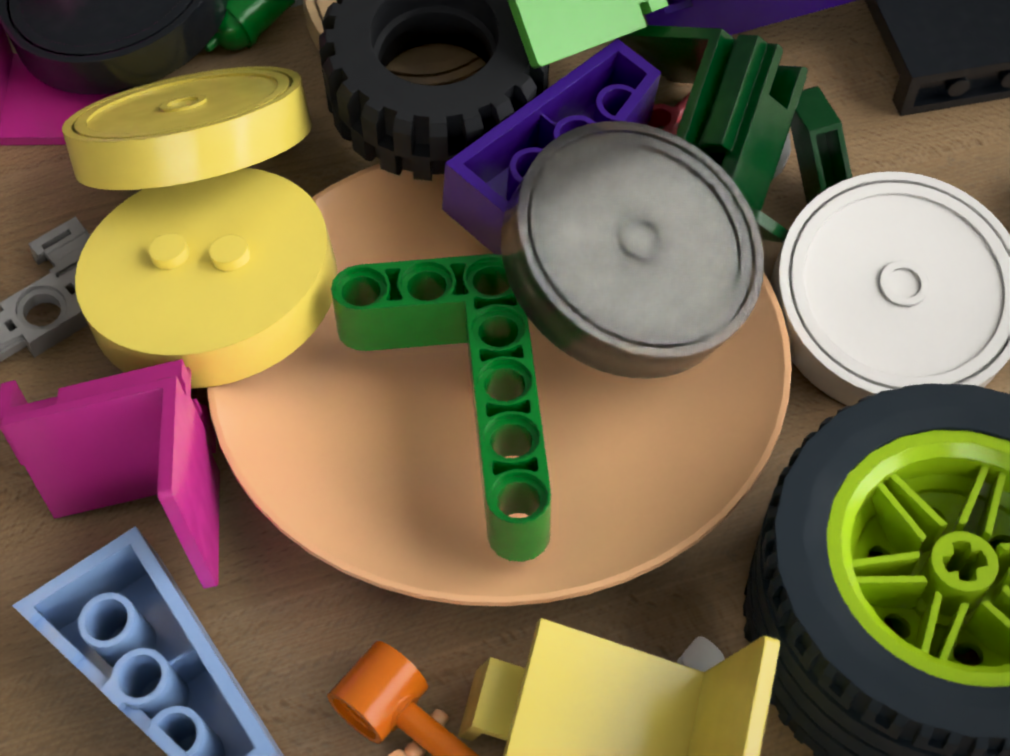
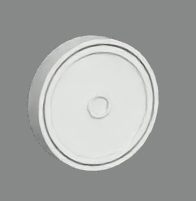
[771,171,1010,406]

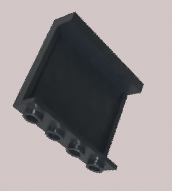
[865,0,1010,116]

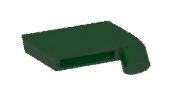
[791,86,852,204]

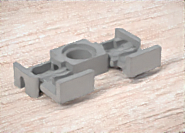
[0,216,91,362]

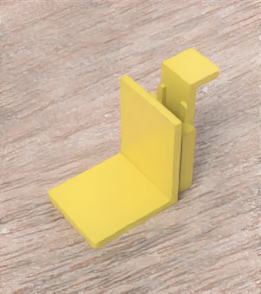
[458,618,780,756]

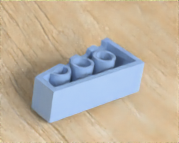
[12,526,284,756]

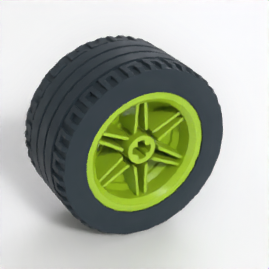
[743,383,1010,756]

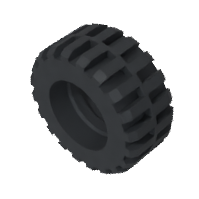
[319,0,549,181]

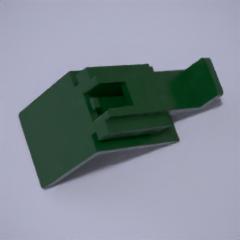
[615,25,808,243]

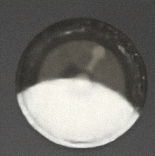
[501,121,764,379]

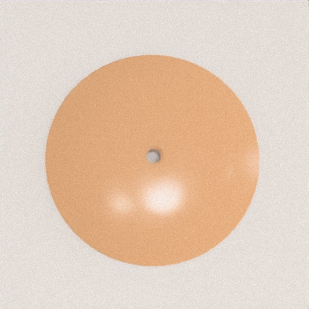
[207,161,792,606]

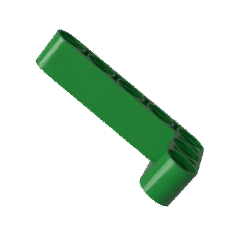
[331,254,551,562]

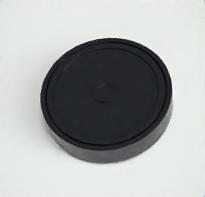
[0,0,229,95]

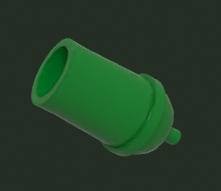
[204,0,295,53]

